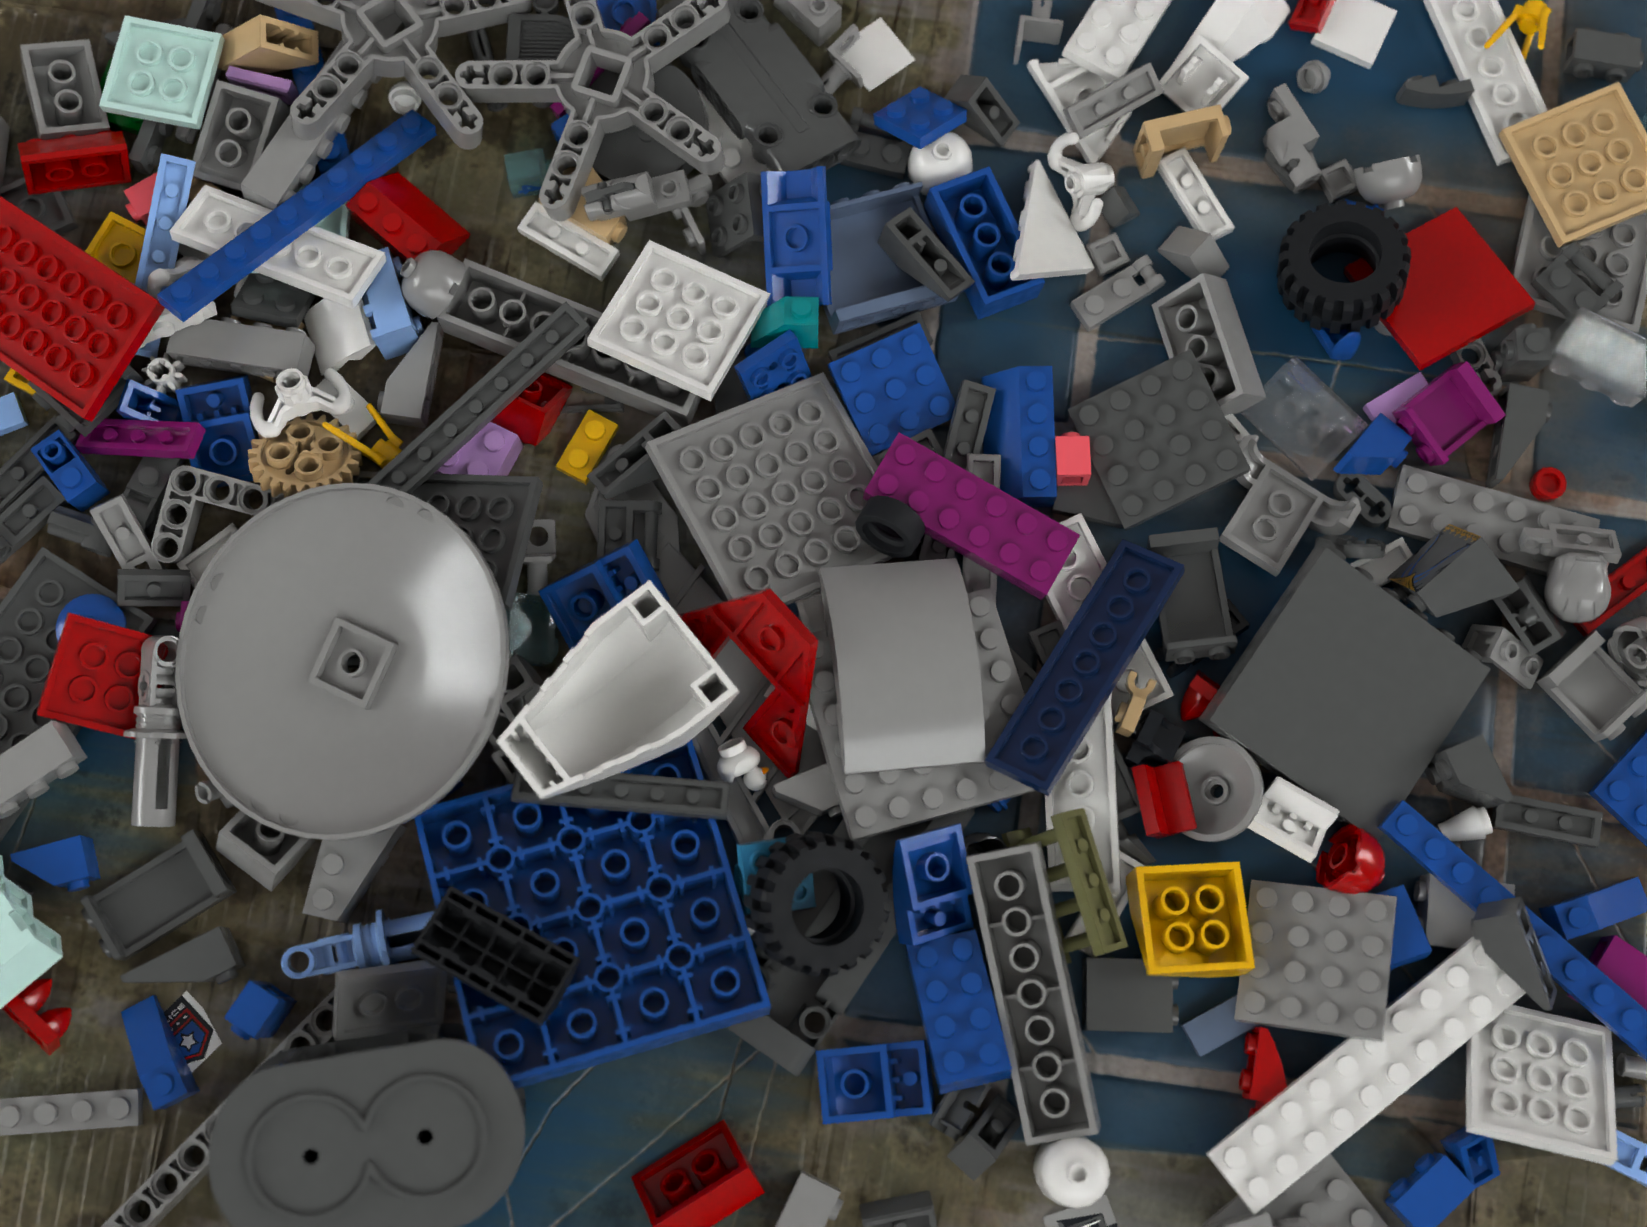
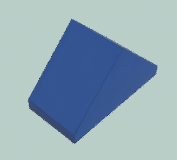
[116,379,183,422]
[1439,1126,1501,1188]

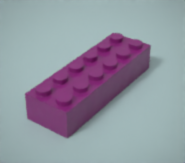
[863,432,1080,600]

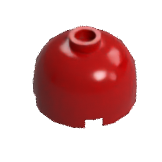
[1316,824,1385,894]

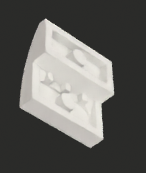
[304,298,376,375]

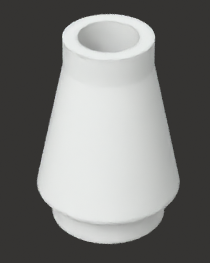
[1436,806,1493,842]

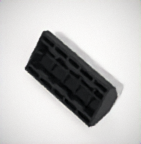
[410,886,580,1026]

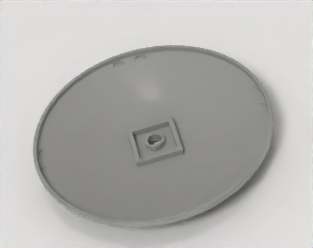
[175,483,509,840]

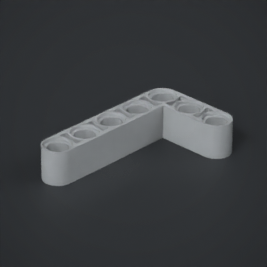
[151,465,284,563]

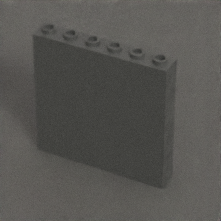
[1198,547,1491,840]

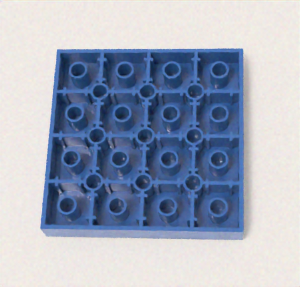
[414,739,771,1089]

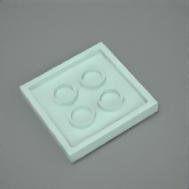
[99,15,225,130]

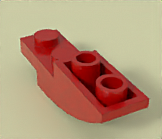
[1239,1027,1287,1118]

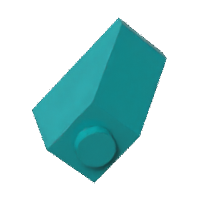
[751,296,819,349]

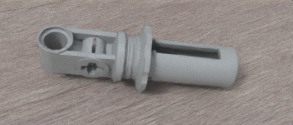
[123,635,187,827]

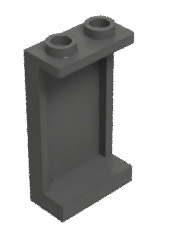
[1147,527,1238,664]
[80,829,237,961]

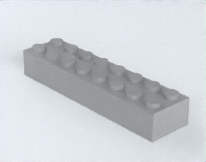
[437,259,702,427]
[966,841,1101,1146]

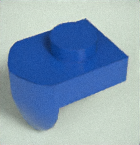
[1312,327,1361,360]

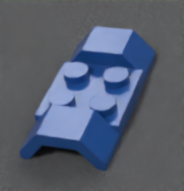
[760,166,833,307]

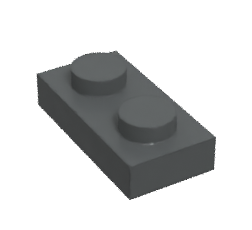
[117,569,191,606]

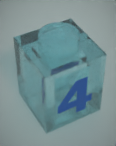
[504,148,552,199]

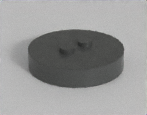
[577,64,709,181]

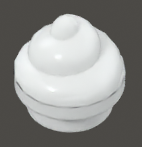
[388,81,422,115]

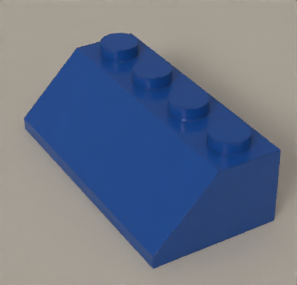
[981,366,1057,507]

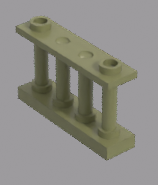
[1001,807,1128,964]

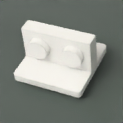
[1247,777,1339,863]

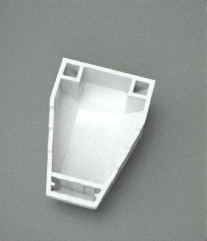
[496,580,739,800]

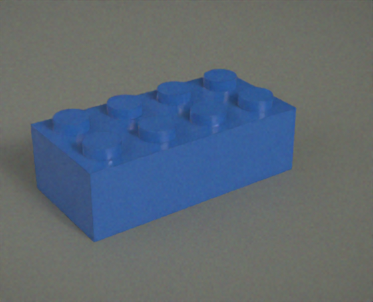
[924,166,1045,320]
[906,929,1012,1094]

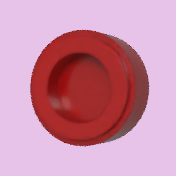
[1529,467,1567,502]

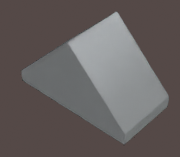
[1157,226,1230,279]

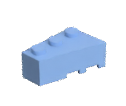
[362,247,425,360]

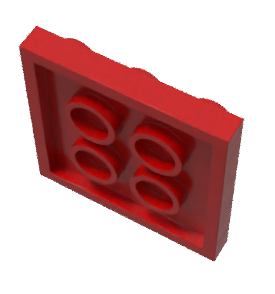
[36,612,168,740]

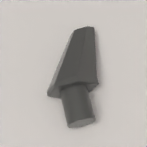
[1118,820,1156,866]

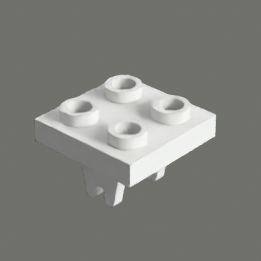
[1159,35,1249,112]

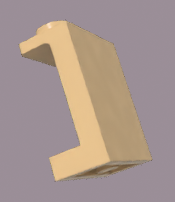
[1133,104,1231,179]

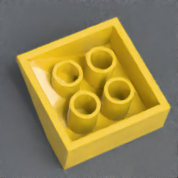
[1125,862,1255,978]

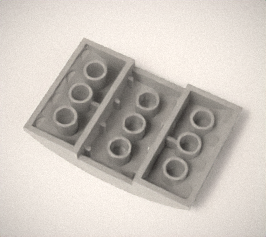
[819,558,985,775]

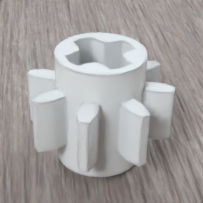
[142,353,188,395]

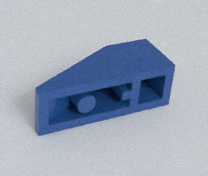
[1539,877,1647,940]
[121,995,200,1110]

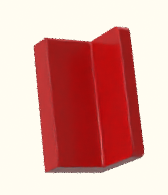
[1131,761,1197,839]

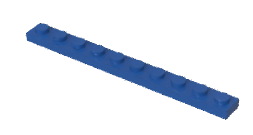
[157,109,436,322]
[1378,800,1647,1061]

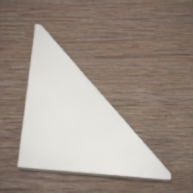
[1010,160,1095,281]

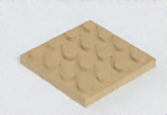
[1498,82,1647,249]

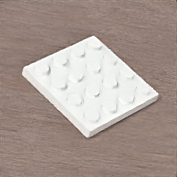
[587,240,770,401]
[1466,1005,1618,1166]

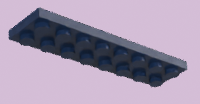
[985,539,1185,796]

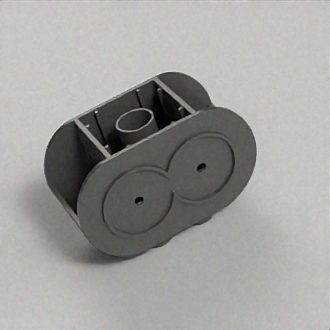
[208,1023,526,1227]

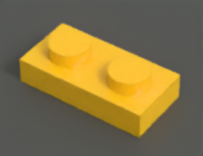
[556,409,619,485]

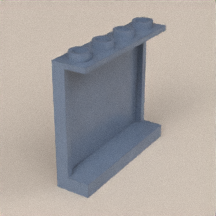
[823,182,960,335]

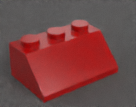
[17,130,131,195]
[345,172,471,263]
[631,1119,765,1227]

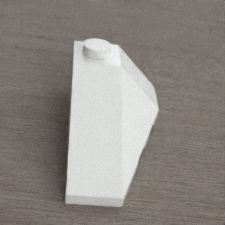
[1169,0,1291,69]

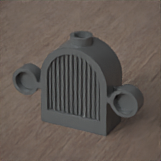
[506,0,575,108]

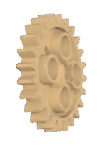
[248,413,363,498]

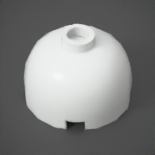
[907,132,973,196]

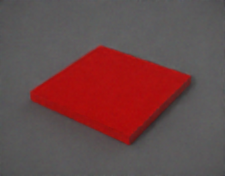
[1343,207,1536,371]

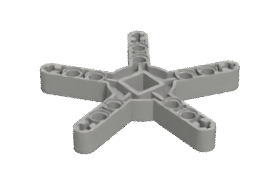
[256,0,532,150]
[455,0,731,221]

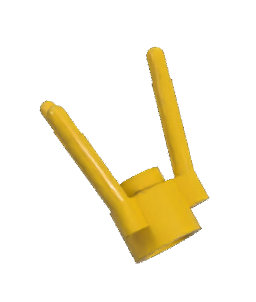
[1484,0,1551,60]
[322,403,403,469]

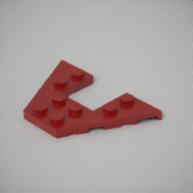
[678,588,818,779]

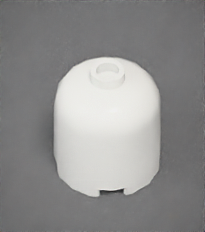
[1033,1136,1110,1209]

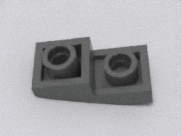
[1395,75,1474,109]

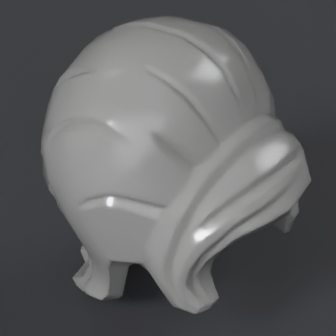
[1544,552,1611,623]

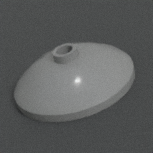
[1171,736,1264,842]

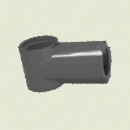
[47,505,113,558]

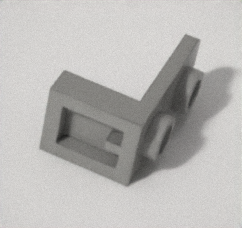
[671,173,713,256]
[1462,624,1544,689]

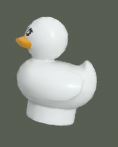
[717,737,769,791]

